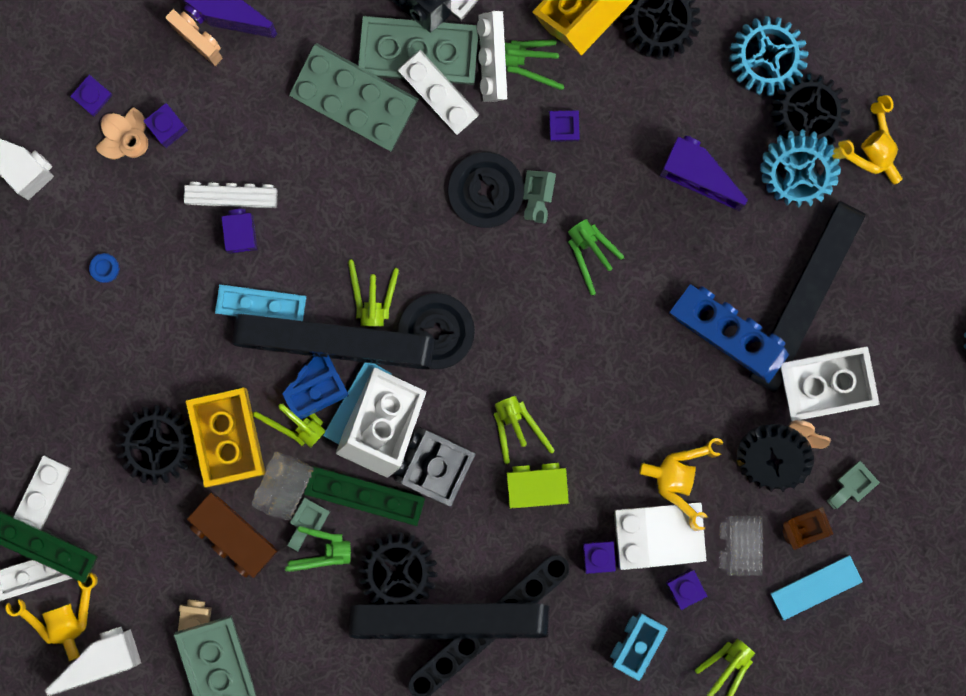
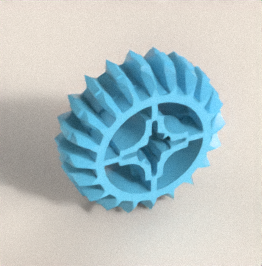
[729,16,808,96]
[761,129,841,208]

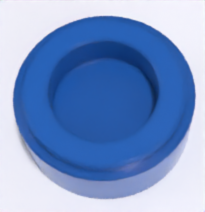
[89,253,120,283]

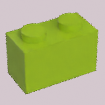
[507,463,569,508]

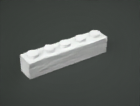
[184,182,278,208]

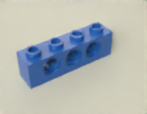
[669,284,789,384]

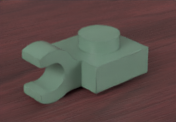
[523,170,556,223]
[826,461,880,509]
[288,498,330,551]

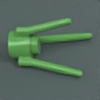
[504,40,564,90]
[568,219,624,296]
[285,526,351,572]

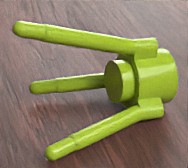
[348,259,399,326]
[253,384,326,448]
[493,396,554,464]
[695,639,755,696]

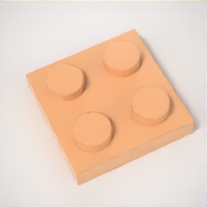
[165,9,223,66]

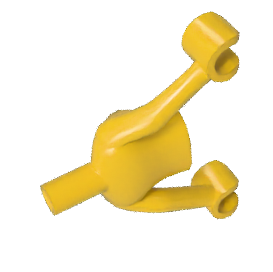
[832,95,902,185]
[639,438,723,531]
[6,573,98,661]

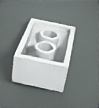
[0,139,54,200]
[781,346,880,422]
[336,367,426,478]
[614,503,706,570]
[46,627,141,696]

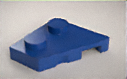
[282,355,349,420]

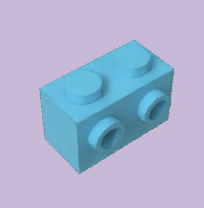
[610,612,668,681]

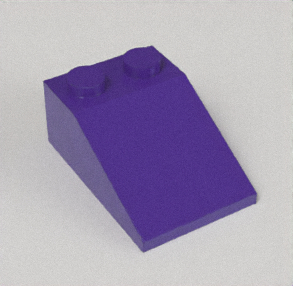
[183,0,277,38]
[660,136,748,211]

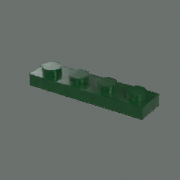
[304,466,425,526]
[0,511,98,583]

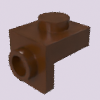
[783,506,834,550]

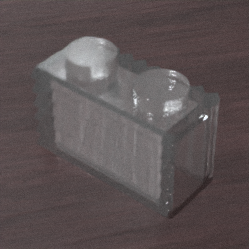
[251,451,314,521]
[719,516,763,576]

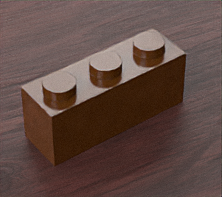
[187,492,279,578]

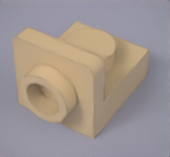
[178,599,212,631]

